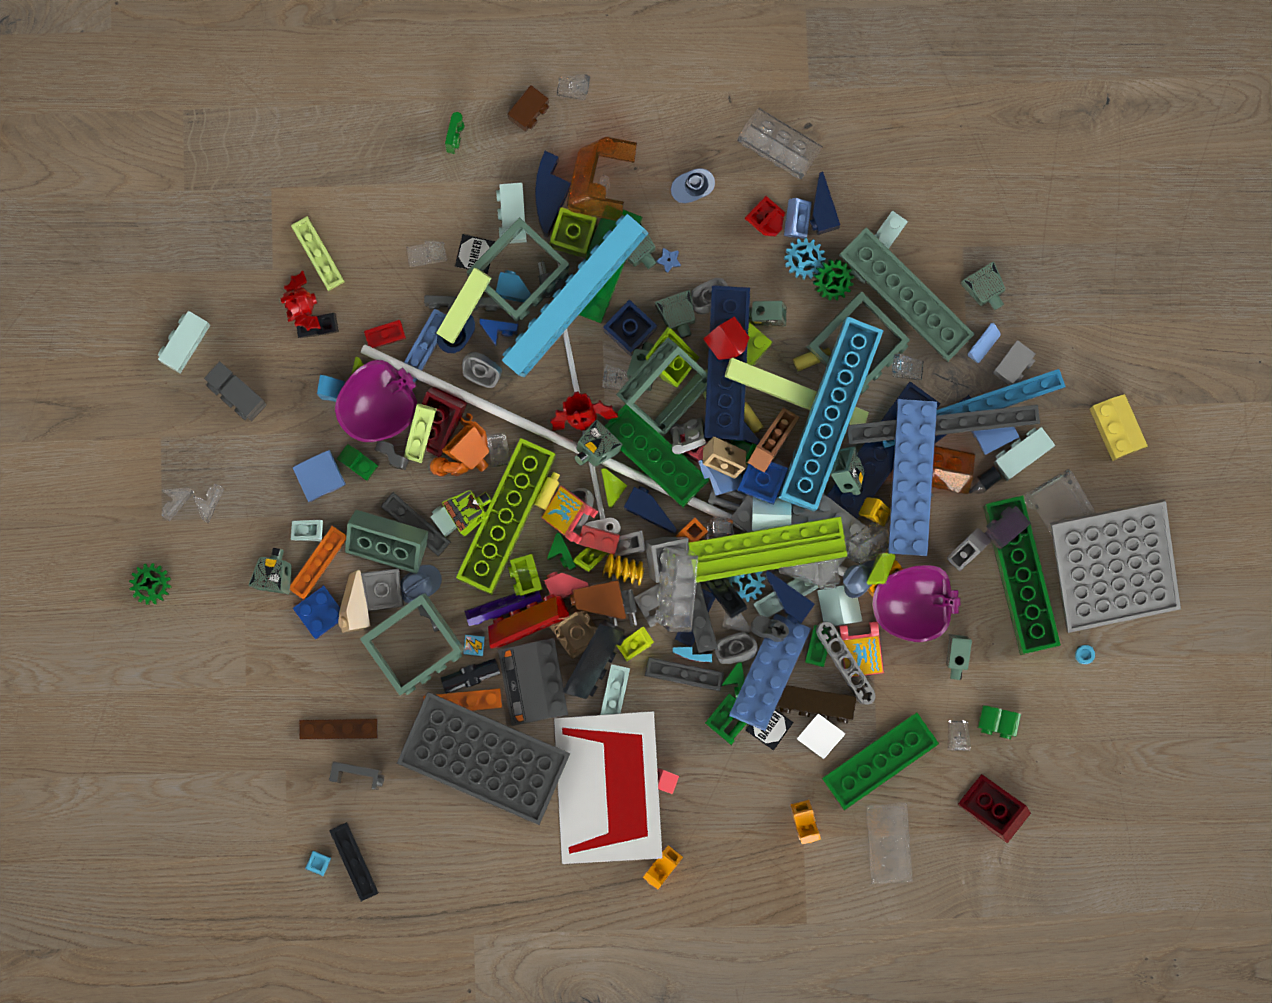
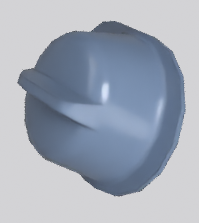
[671,168,715,203]
[843,560,875,598]
[401,565,442,603]

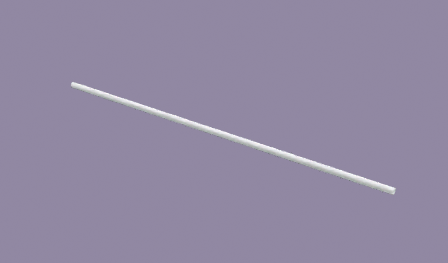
[361,344,848,576]

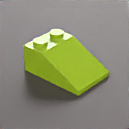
[645,327,700,388]

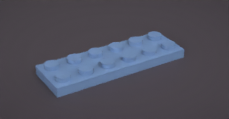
[730,613,811,731]

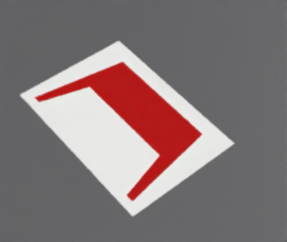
[554,711,662,864]

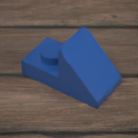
[479,319,518,346]

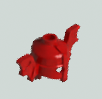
[280,271,321,331]
[550,391,618,431]

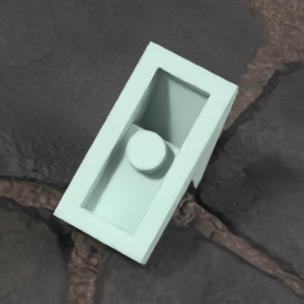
[291,520,323,542]

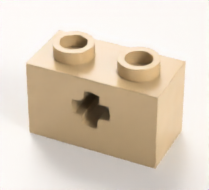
[703,436,746,479]

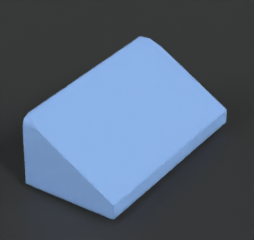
[784,198,812,239]
[967,323,1001,363]

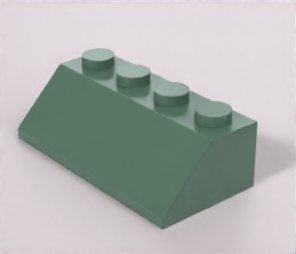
[345,510,428,574]

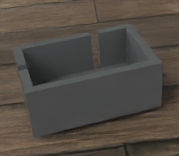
[204,361,267,422]

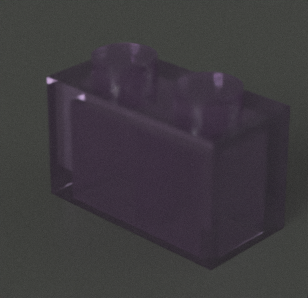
[985,506,1031,550]

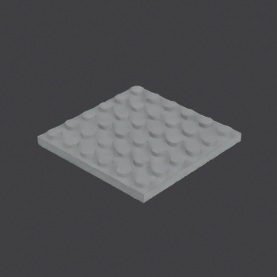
[1050,499,1181,633]

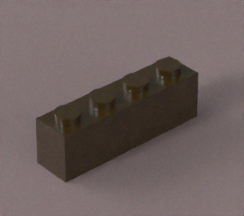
[776,685,857,724]

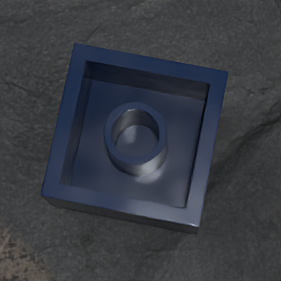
[603,300,657,356]

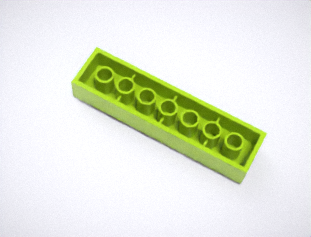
[456,438,556,595]

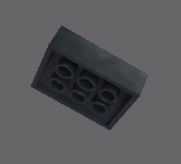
[562,619,626,699]

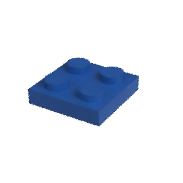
[738,462,788,505]
[293,586,340,639]

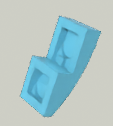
[673,647,712,663]

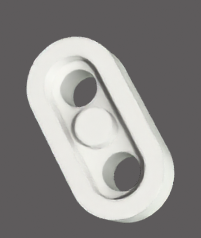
[585,518,621,534]

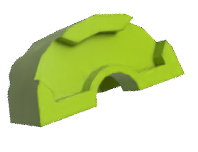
[508,554,542,596]

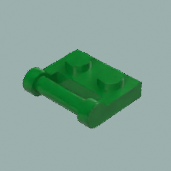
[445,112,465,154]
[705,693,747,745]

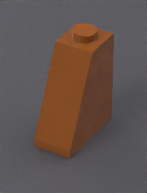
[569,580,626,619]

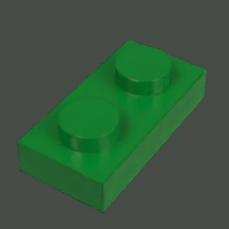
[805,625,832,667]

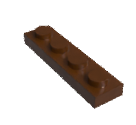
[299,719,378,740]

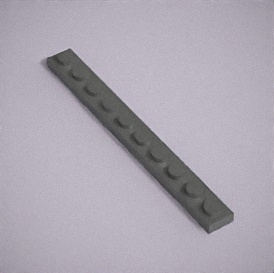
[847,405,1040,445]

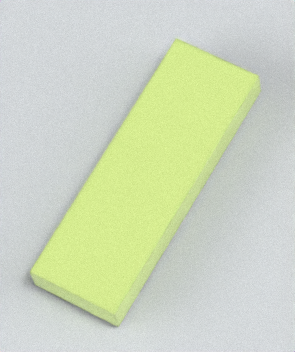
[404,403,436,463]

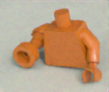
[430,413,489,476]

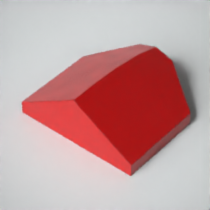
[745,196,785,237]
[703,316,750,360]

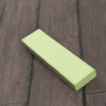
[291,216,344,291]
[437,268,491,343]

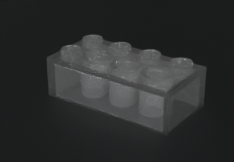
[656,547,698,632]

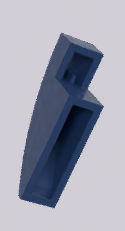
[535,151,572,238]

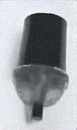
[968,466,1002,494]

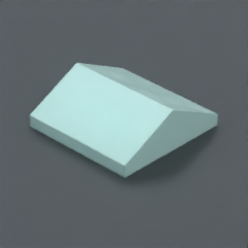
[752,497,791,532]
[817,585,862,628]

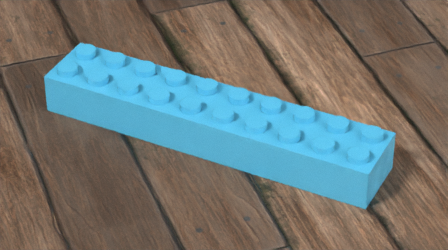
[502,214,649,378]
[778,317,884,512]

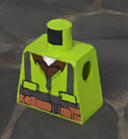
[442,490,492,536]

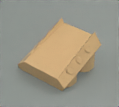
[549,605,597,659]

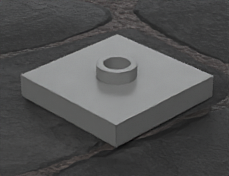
[361,568,403,611]

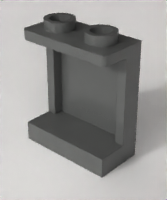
[329,762,385,790]

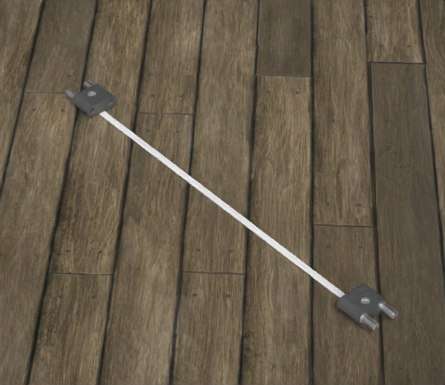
[538,262,637,626]

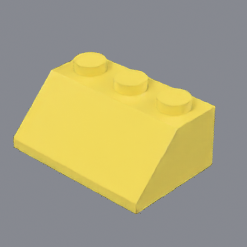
[1090,394,1148,461]

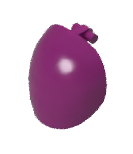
[335,360,417,442]
[873,565,961,642]

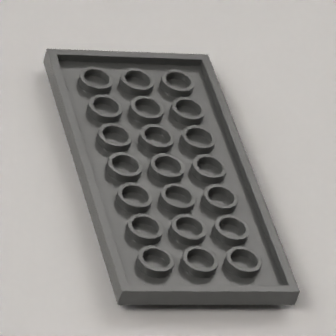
[397,692,570,825]

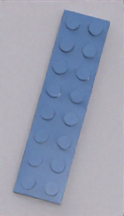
[888,399,937,556]

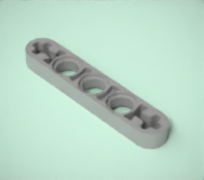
[816,622,875,705]

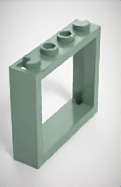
[467,217,570,322]
[806,292,910,395]
[616,337,707,436]
[360,593,465,695]

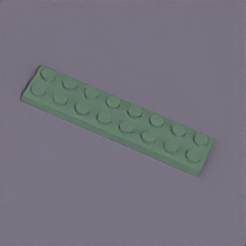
[839,228,974,362]

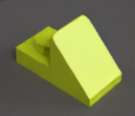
[617,627,654,661]

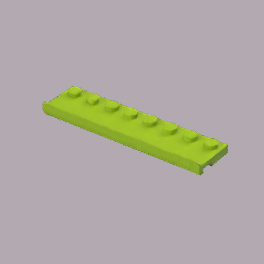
[688,517,847,583]

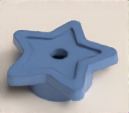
[656,248,681,273]

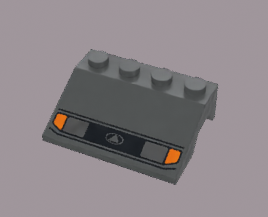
[498,638,569,726]

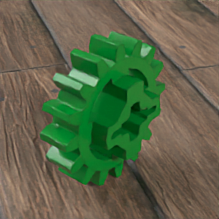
[812,259,854,301]
[129,563,172,605]

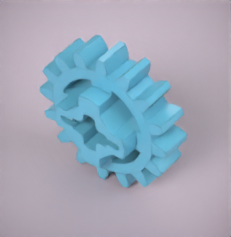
[784,238,826,280]
[726,571,766,603]

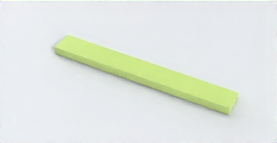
[724,358,869,425]

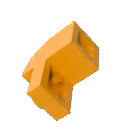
[790,800,821,844]
[643,845,683,890]

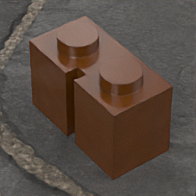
[507,85,549,132]

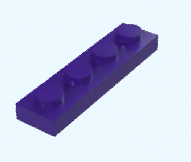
[464,591,542,626]

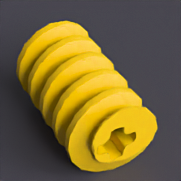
[602,554,644,586]

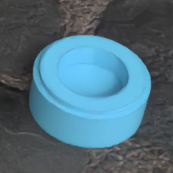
[1075,645,1095,665]

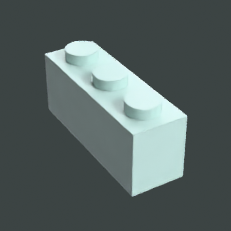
[496,183,527,244]
[158,311,210,374]
[994,427,1055,481]

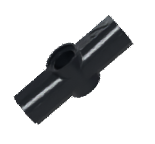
[440,658,501,694]

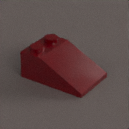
[406,387,468,457]
[958,774,1031,843]

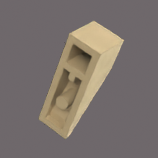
[338,570,371,633]

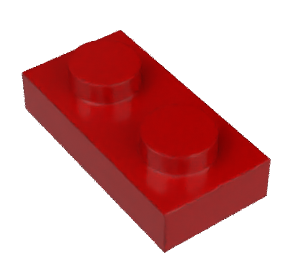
[364,320,406,349]
[578,525,620,555]

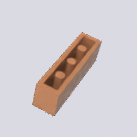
[748,407,800,472]

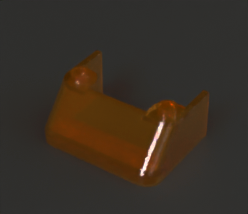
[567,137,637,221]

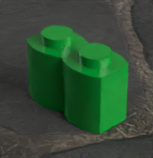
[977,705,1021,740]

